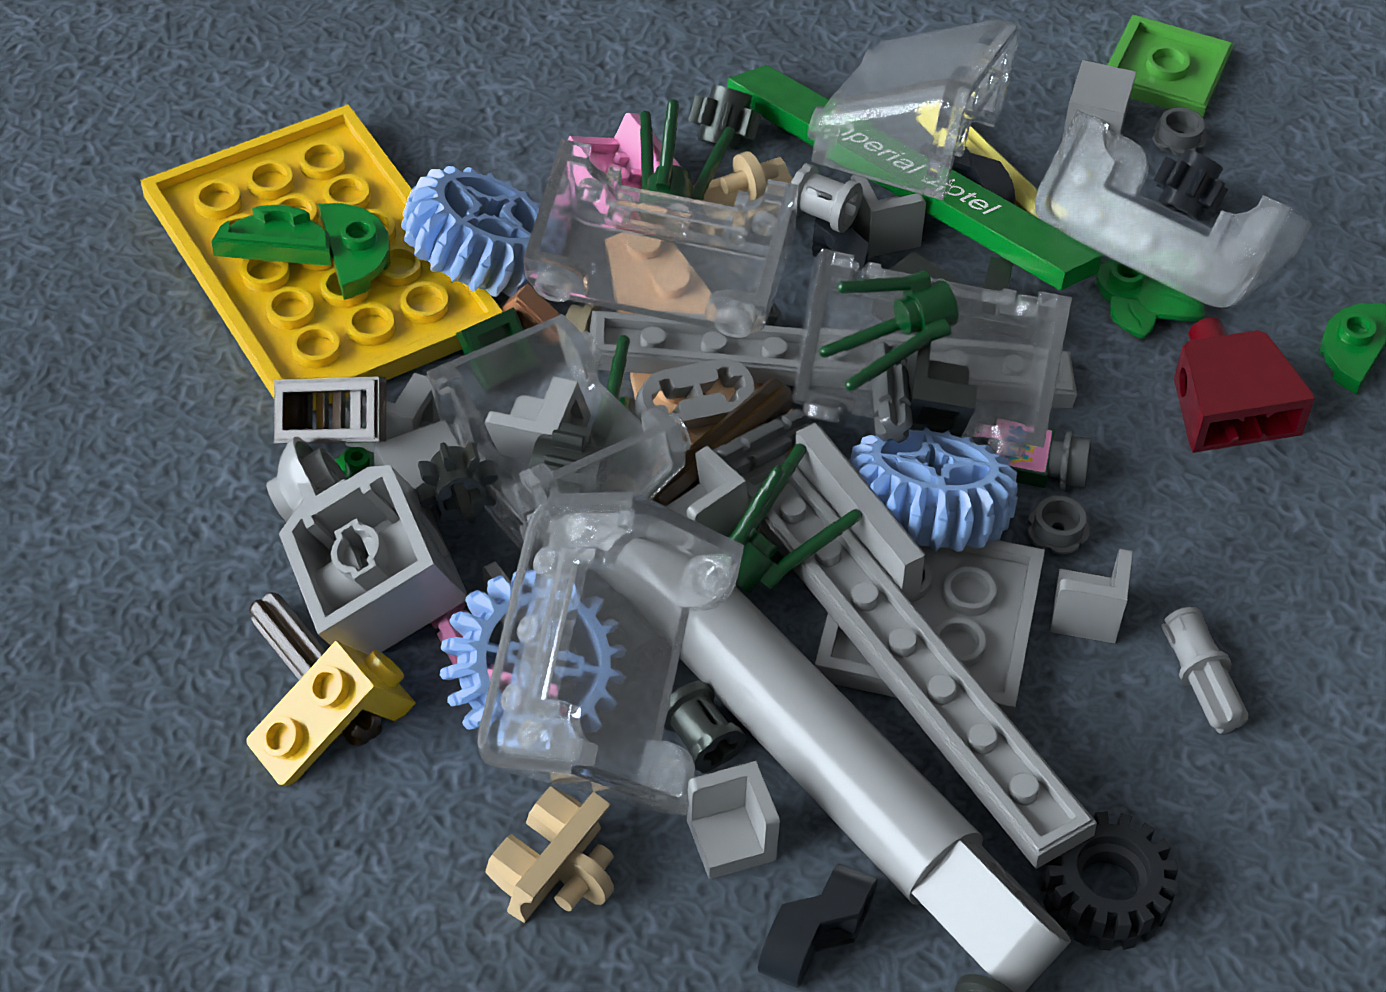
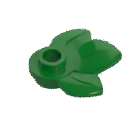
[1096,256,1205,339]

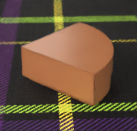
[499,283,565,343]

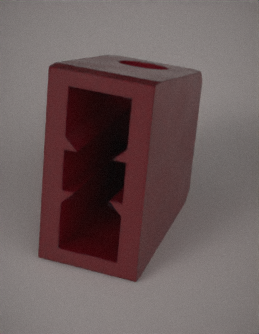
[1174,317,1315,453]

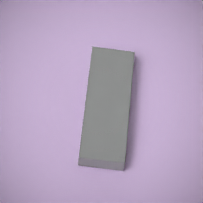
[796,423,925,600]

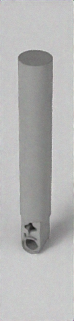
[583,496,1071,992]

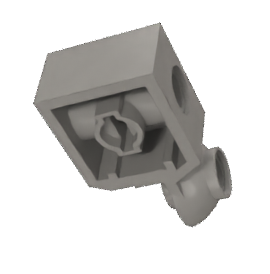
[266,437,468,655]

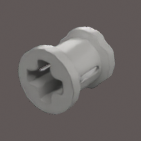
[786,163,863,233]

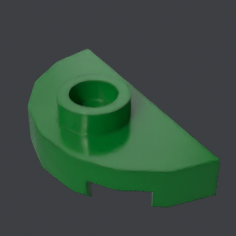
[318,203,390,300]
[211,205,331,266]
[1319,303,1386,395]

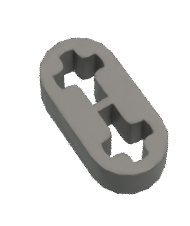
[635,359,755,434]

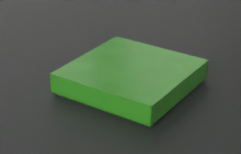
[1108,15,1234,118]

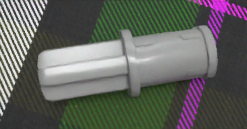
[1161,607,1248,734]

